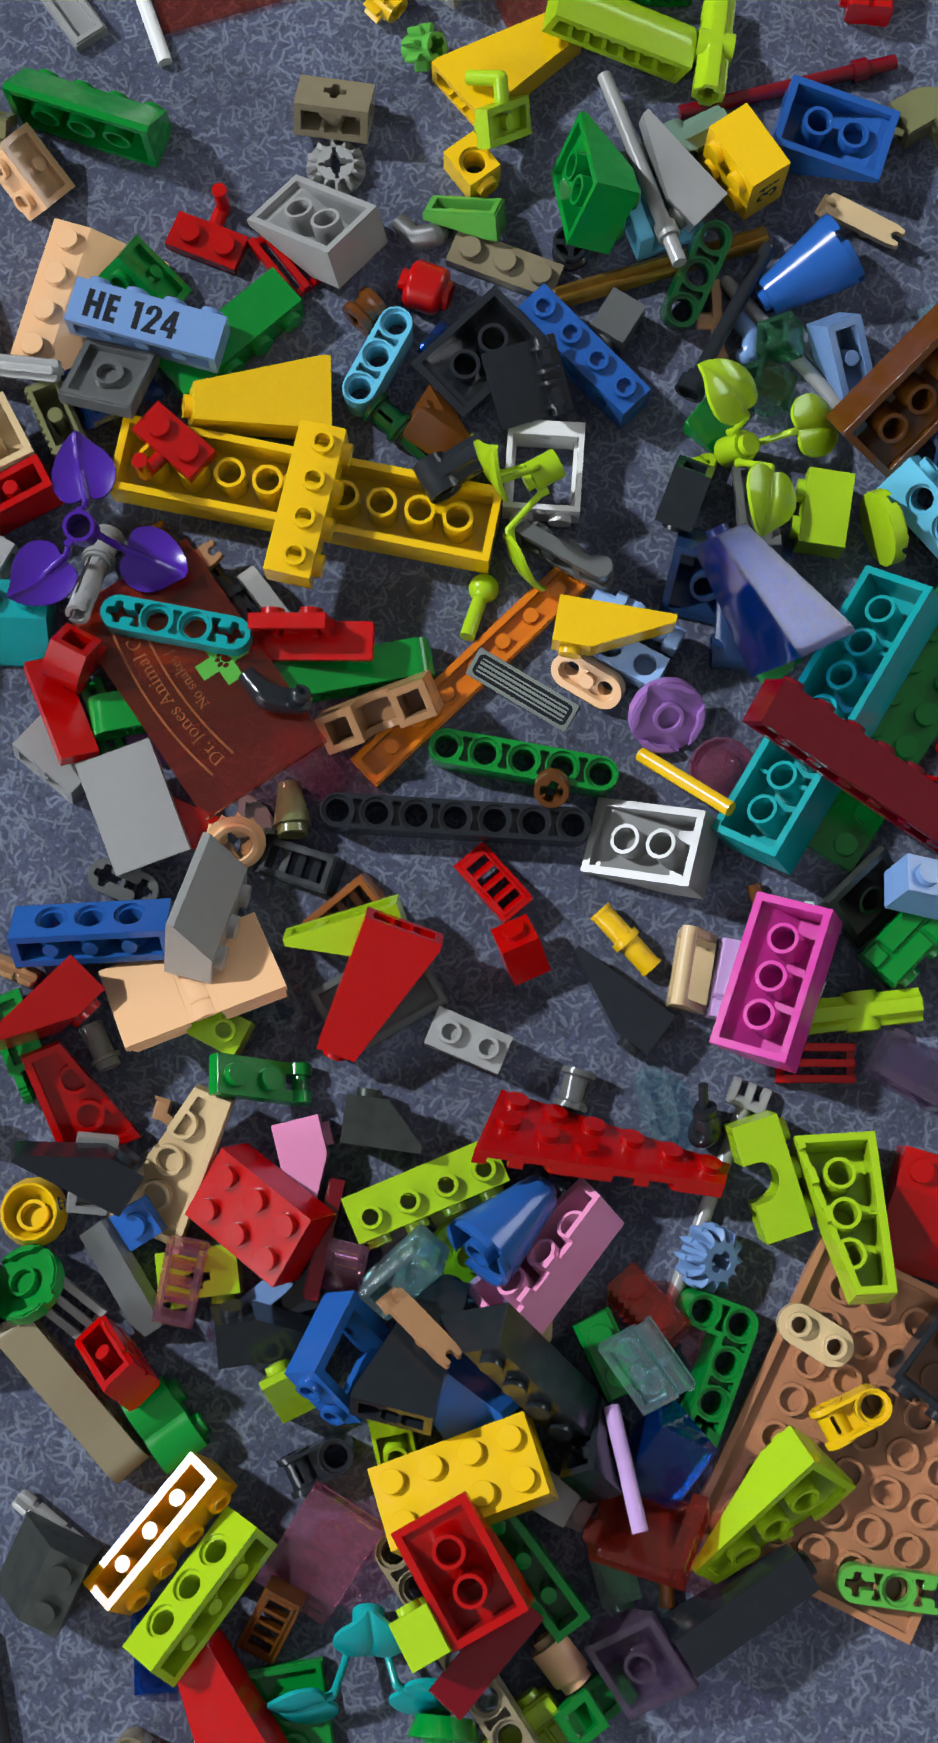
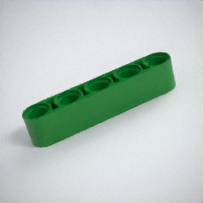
[429,728,619,797]

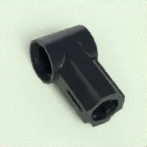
[413,431,486,504]

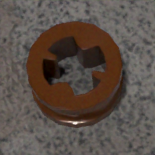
[534,768,570,808]

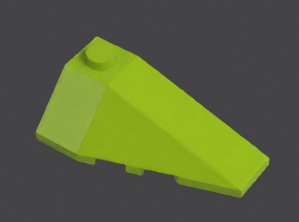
[691,1425,856,1584]

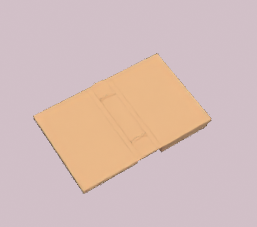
[98,912,288,1052]

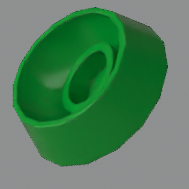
[407,1713,479,1743]

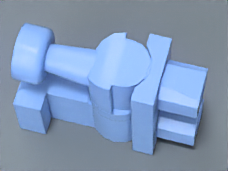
[591,589,687,690]

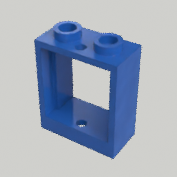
[284,1290,391,1426]

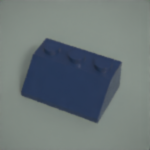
[659,527,793,637]

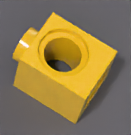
[443,130,501,198]

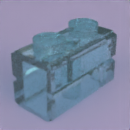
[358,1224,450,1321]

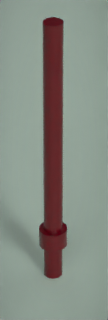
[678,54,898,120]

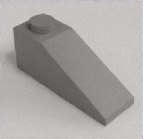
[638,108,728,234]

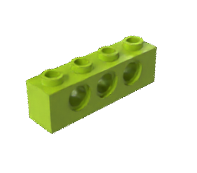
[122,1505,278,1688]

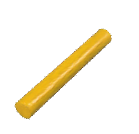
[636,748,736,816]

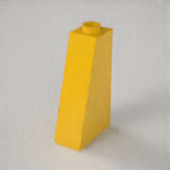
[431,13,581,126]
[182,354,332,439]

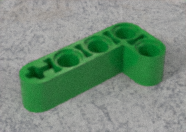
[670,1288,759,1462]

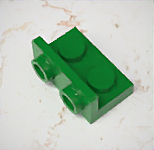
[98,234,192,301]

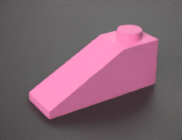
[271,1114,335,1200]

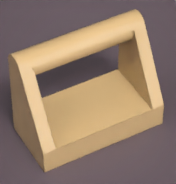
[665,925,718,1015]

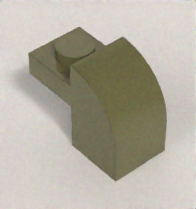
[888,86,938,150]

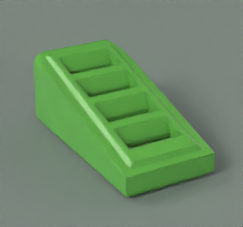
[422,195,506,242]

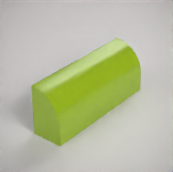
[542,0,697,83]

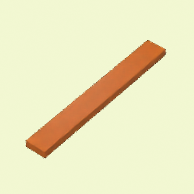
[350,567,591,789]

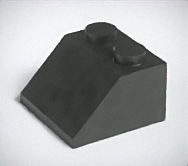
[340,1087,424,1154]
[0,1510,102,1638]

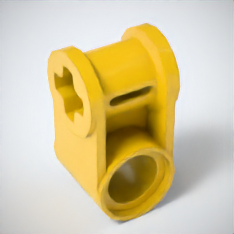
[808,1383,892,1451]

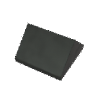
[817,846,898,950]

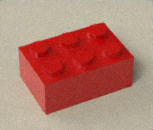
[185,1143,336,1288]

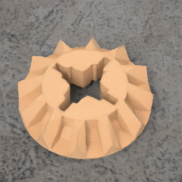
[206,812,266,868]

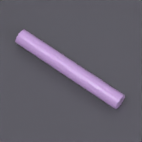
[603,1404,649,1535]

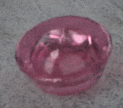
[688,737,753,798]

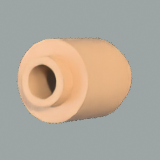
[531,1630,591,1696]

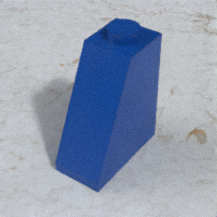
[434,1352,520,1440]

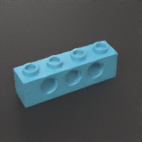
[877,455,938,559]

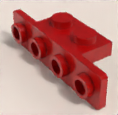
[220,606,375,661]

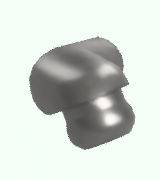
[391,213,449,251]

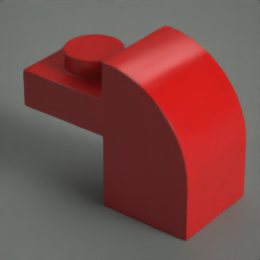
[41,622,109,694]

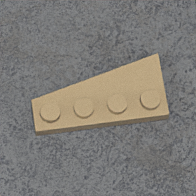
[106,1084,236,1249]

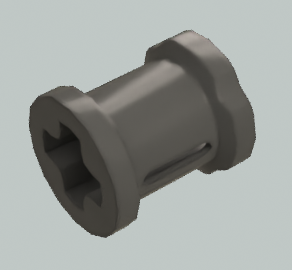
[552,1065,597,1113]

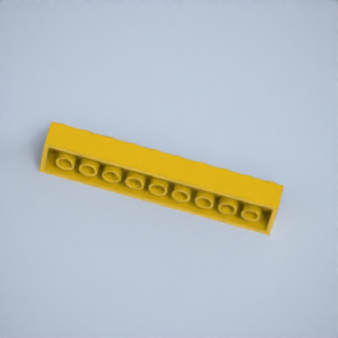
[110,415,503,574]

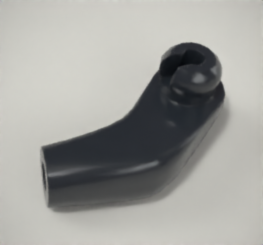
[238,667,312,714]

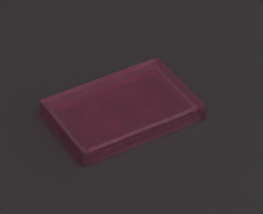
[255,1480,384,1626]

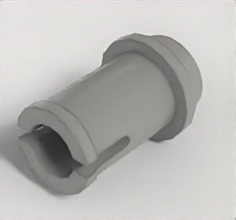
[79,1020,121,1073]

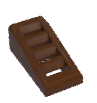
[236,1574,308,1665]

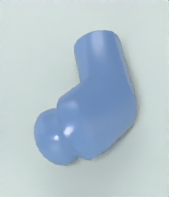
[733,311,764,368]

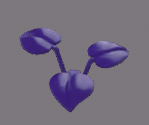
[7,431,188,606]

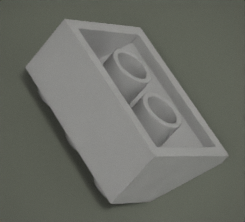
[164,832,252,984]

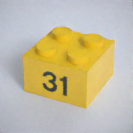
[701,103,791,221]

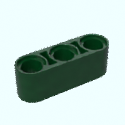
[659,220,733,330]

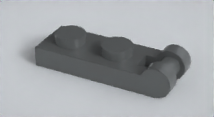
[515,519,615,592]

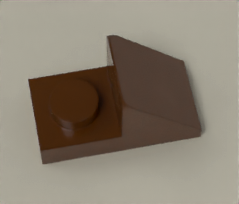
[403,384,470,454]

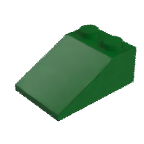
[551,111,641,255]

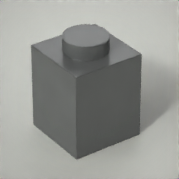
[590,287,646,357]

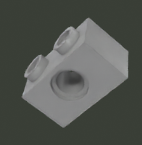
[424,1006,513,1076]

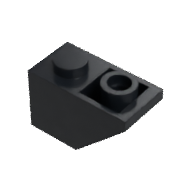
[654,455,716,533]

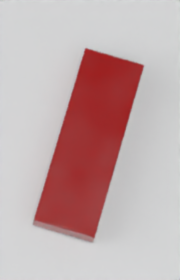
[23,658,100,766]

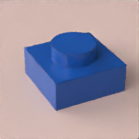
[109,1194,167,1252]

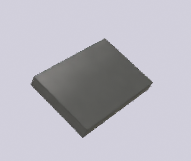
[308,966,450,1062]

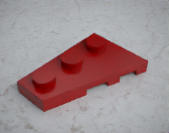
[21,1040,141,1146]

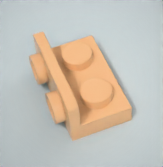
[0,122,75,221]

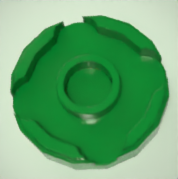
[0,1244,65,1325]

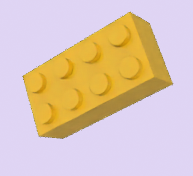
[367,1411,559,1557]

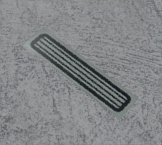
[466,648,579,732]

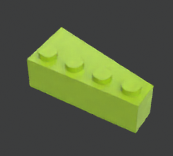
[788,1131,898,1305]

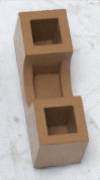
[314,669,444,755]

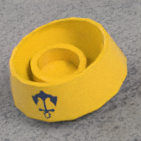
[0,1177,68,1246]

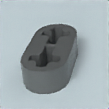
[88,858,162,901]

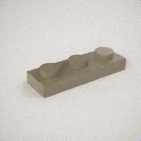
[446,231,564,296]

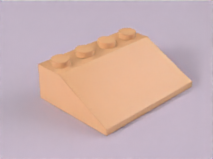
[10,218,170,383]

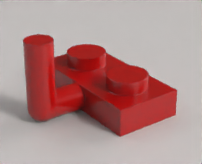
[165,183,249,275]
[131,401,217,483]

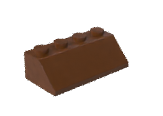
[826,302,938,478]

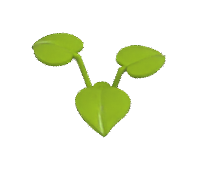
[697,358,839,537]
[469,432,566,591]

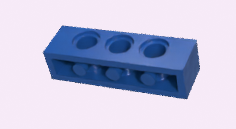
[517,283,651,430]
[7,898,173,968]

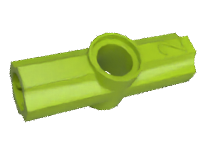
[691,0,736,106]
[808,987,924,1035]

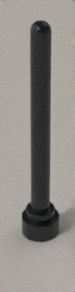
[675,241,775,403]

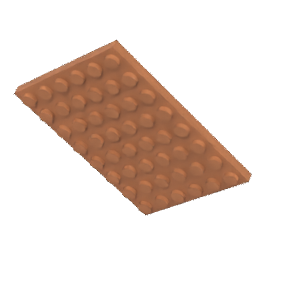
[684,1233,938,1645]

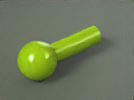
[460,573,499,641]

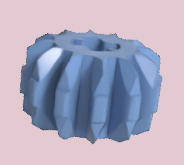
[673,1222,743,1293]

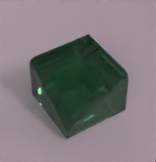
[756,311,804,367]

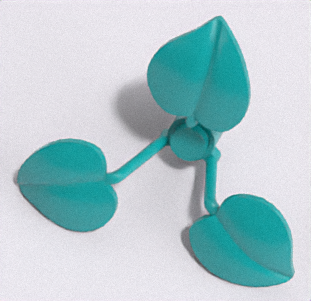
[266,1603,448,1725]

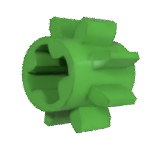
[401,22,447,73]

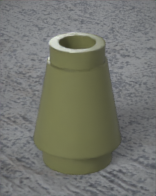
[273,780,312,840]

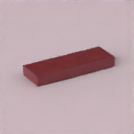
[302,1178,346,1302]
[428,1607,544,1721]

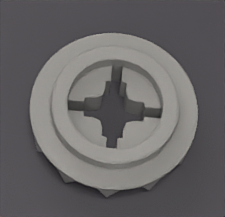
[306,139,366,194]

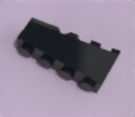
[440,1303,599,1441]

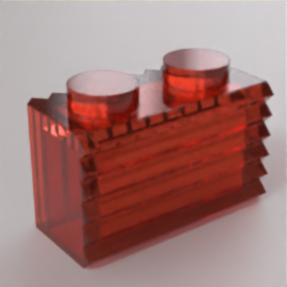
[607,1262,691,1359]

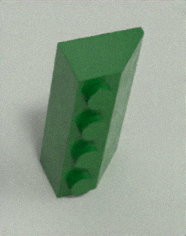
[2,67,172,168]

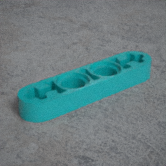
[100,595,253,656]

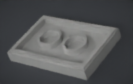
[75,738,192,876]

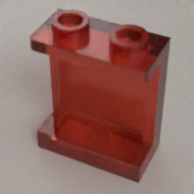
[583,1488,710,1592]

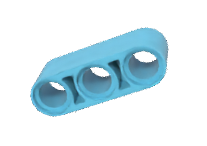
[342,306,414,417]

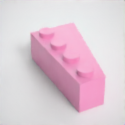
[469,1178,625,1335]

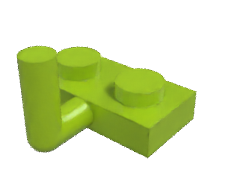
[465,70,532,149]

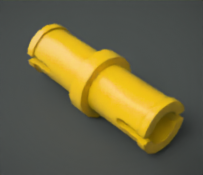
[590,902,661,977]

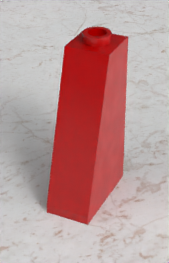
[316,907,443,1062]
[177,1629,289,1743]

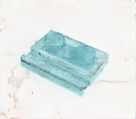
[598,1316,696,1416]

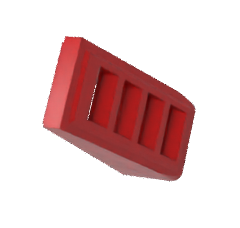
[453,842,534,924]

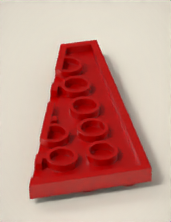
[471,1089,730,1198]

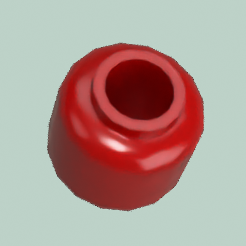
[397,260,456,316]

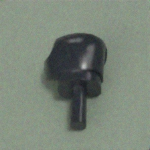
[688,1082,723,1148]

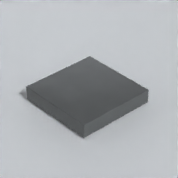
[58,338,160,419]

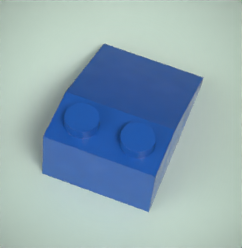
[771,74,901,183]

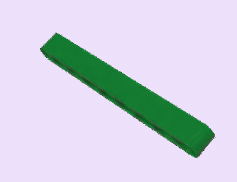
[87,637,436,740]

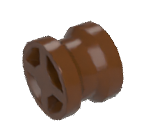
[342,286,387,336]

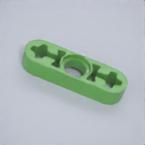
[835,1561,938,1615]

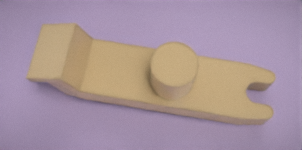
[814,193,905,250]

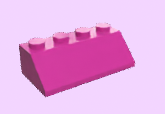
[709,891,843,1073]

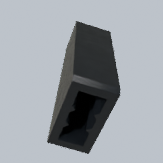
[349,1273,470,1436]
[655,1544,820,1678]

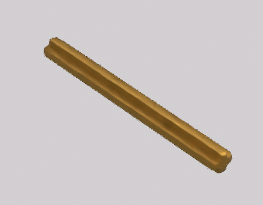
[554,226,770,307]

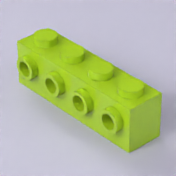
[341,1141,510,1250]

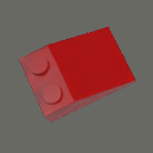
[0,954,105,1051]
[884,1145,938,1283]
[390,1490,534,1653]

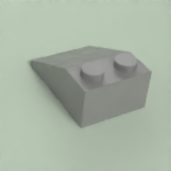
[247,174,388,289]
[580,797,718,899]

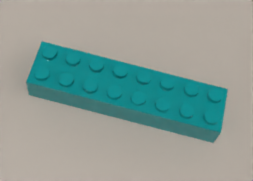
[710,565,938,875]

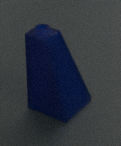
[694,522,856,677]

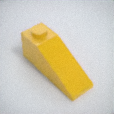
[551,594,678,659]

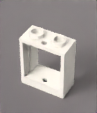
[502,420,586,527]

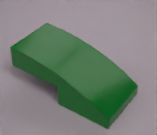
[552,1663,635,1743]

